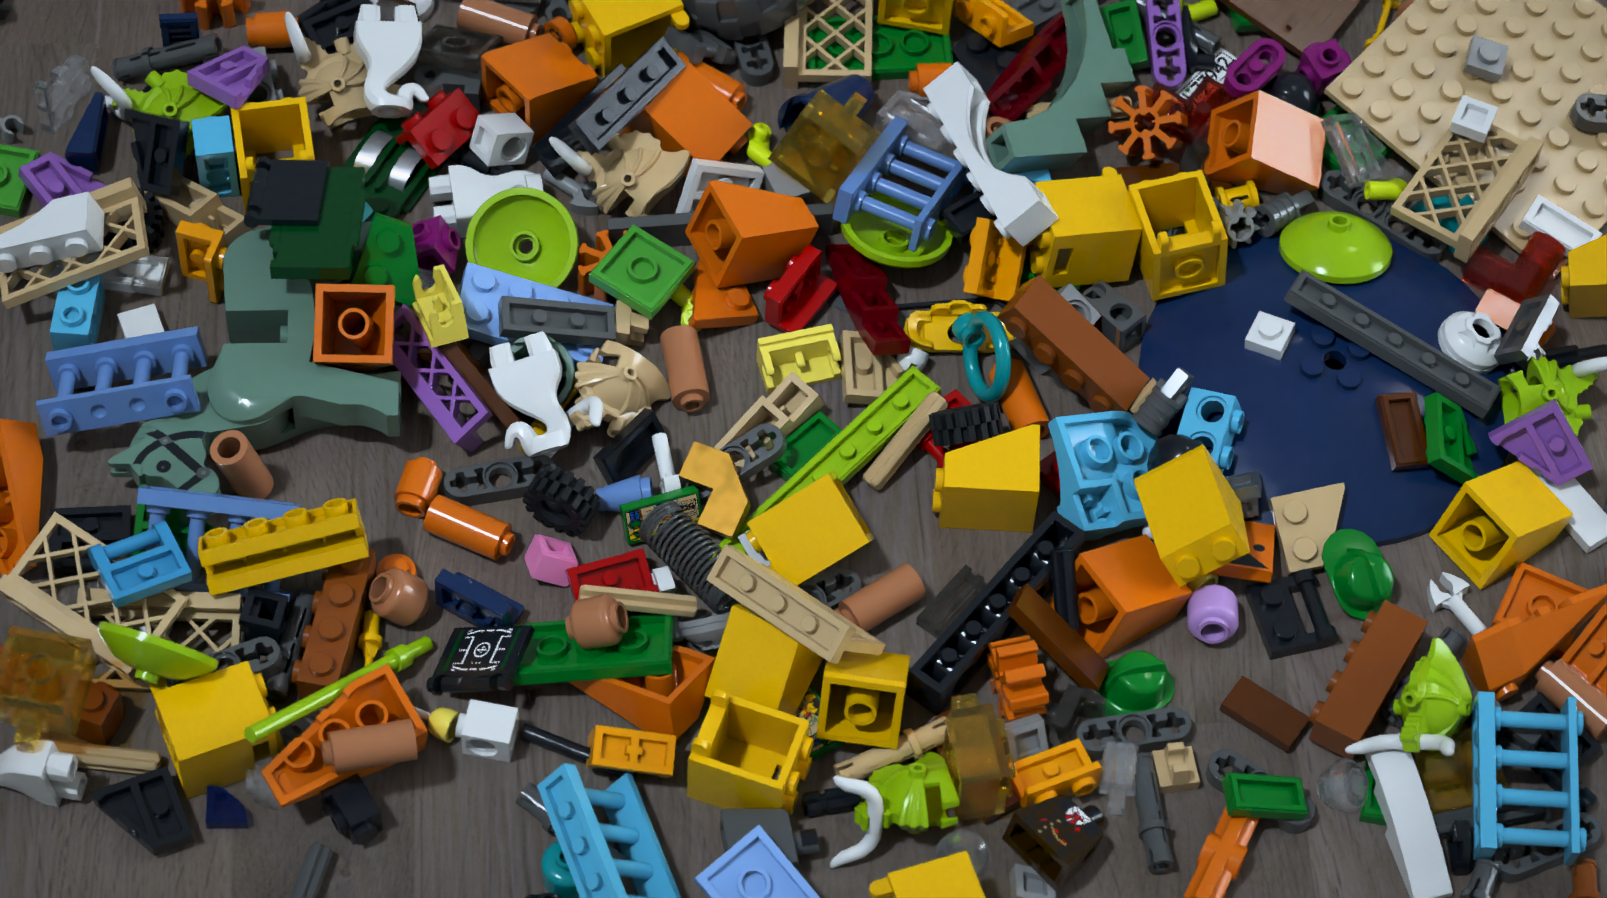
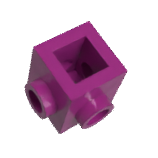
[1296,38,1352,99]
[412,215,460,283]

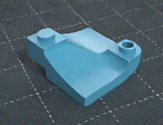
[1048,411,1158,542]

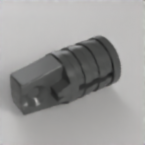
[1251,189,1315,237]
[1132,367,1195,437]

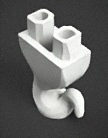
[353,4,429,118]
[428,165,543,238]
[488,331,572,457]
[0,740,88,807]

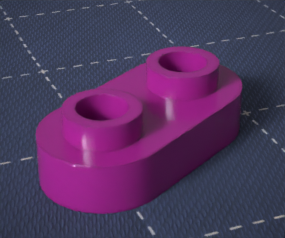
[1224,38,1286,98]

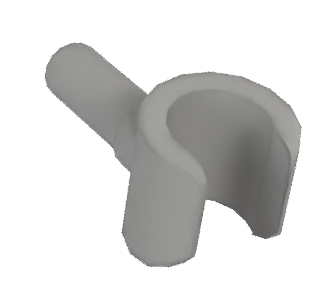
[0,115,24,143]

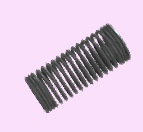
[639,501,740,615]

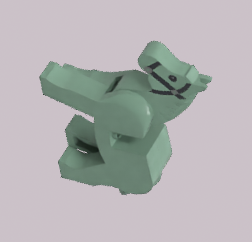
[108,221,404,516]

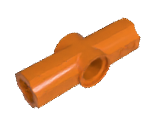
[1183,806,1260,898]

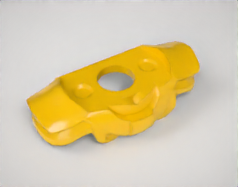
[904,300,1014,353]

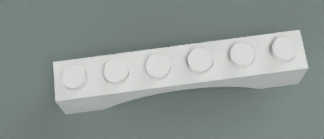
[923,61,1059,247]
[0,192,104,273]

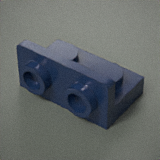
[434,568,524,627]

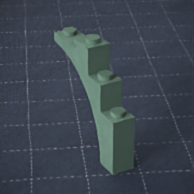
[985,0,1135,173]

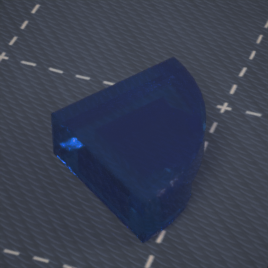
[205,785,248,829]

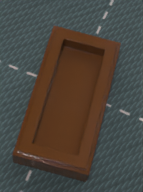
[1375,391,1430,471]
[1219,676,1309,753]

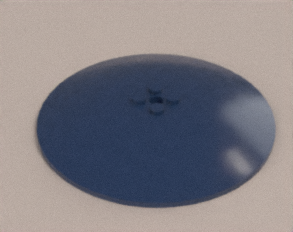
[1138,229,1517,547]

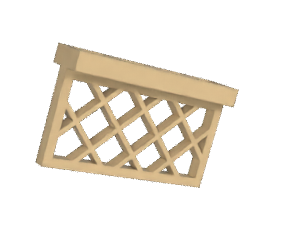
[783,0,873,89]
[1390,125,1544,263]
[0,177,150,309]
[0,512,189,683]
[706,544,886,663]
[74,588,244,691]

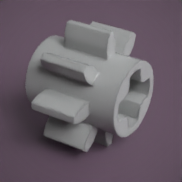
[1218,199,1260,248]

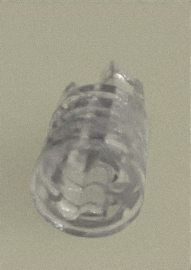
[1099,742,1139,817]

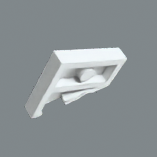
[675,158,765,214]

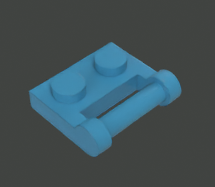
[87,520,192,608]

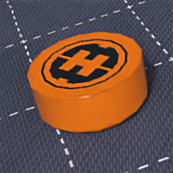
[544,16,577,50]

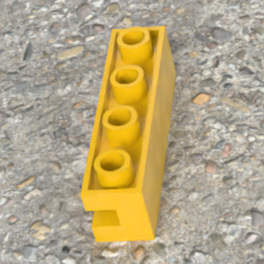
[198,498,369,596]

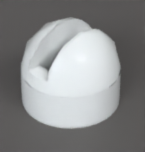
[896,346,929,372]

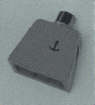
[720,809,819,870]

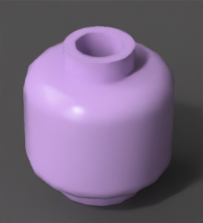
[1187,584,1239,644]

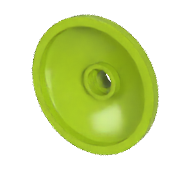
[465,187,579,288]
[841,192,953,269]
[1279,211,1392,284]
[97,621,219,685]

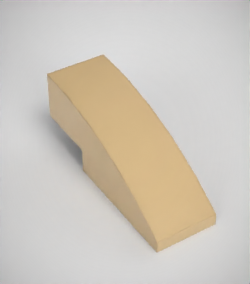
[144,176,252,248]
[714,371,825,472]

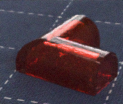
[1136,75,1236,150]
[1462,231,1566,304]

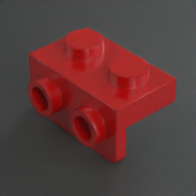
[395,88,480,170]
[764,244,837,333]
[565,548,659,602]

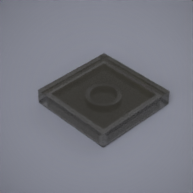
[415,25,503,74]

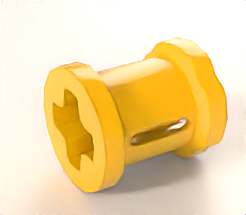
[1215,180,1260,209]

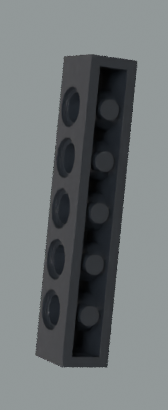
[905,511,1086,716]

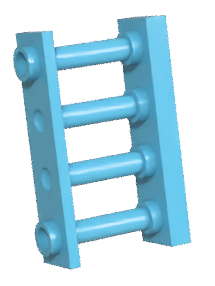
[1471,691,1587,866]
[537,763,681,898]

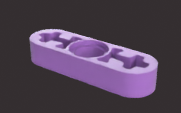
[1145,0,1186,92]

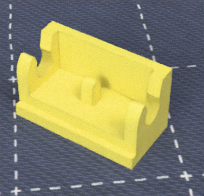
[412,264,469,348]
[756,324,841,394]

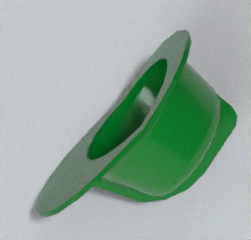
[1322,529,1394,620]
[1079,650,1175,717]

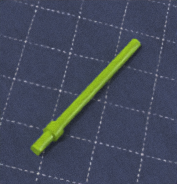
[244,636,433,743]

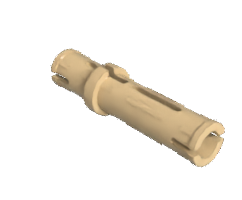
[833,716,955,780]

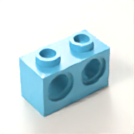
[191,115,240,198]
[50,268,106,351]
[1177,387,1245,474]

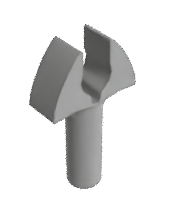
[543,169,598,216]

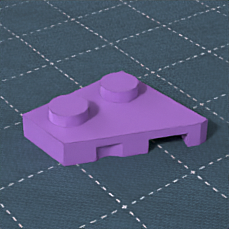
[187,45,269,109]
[18,152,107,208]
[1488,398,1593,486]

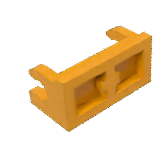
[586,725,677,778]

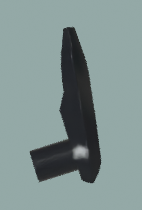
[1181,5,1215,75]

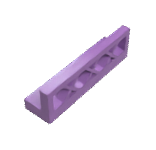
[393,304,493,452]

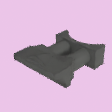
[664,26,736,64]

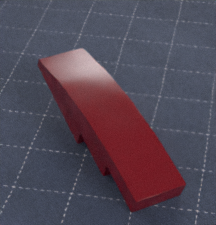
[986,12,1067,122]
[825,244,911,356]

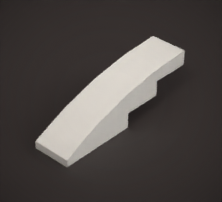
[1364,733,1453,898]

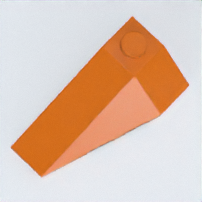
[0,418,43,576]
[1461,584,1607,702]
[569,645,716,740]
[261,664,428,809]

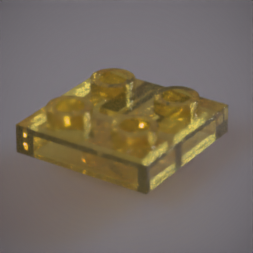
[1411,728,1508,814]

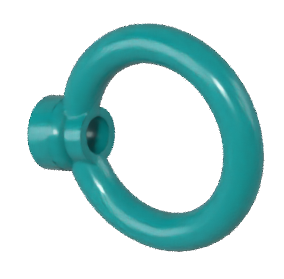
[952,311,1011,402]

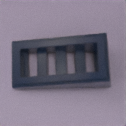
[159,13,203,65]
[65,92,109,175]

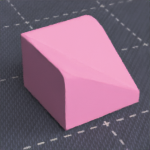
[524,534,579,587]

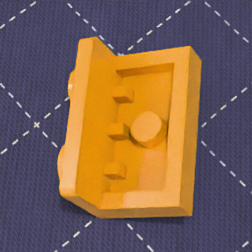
[953,0,1035,48]
[963,217,1027,301]
[175,220,227,304]
[1004,738,1102,808]

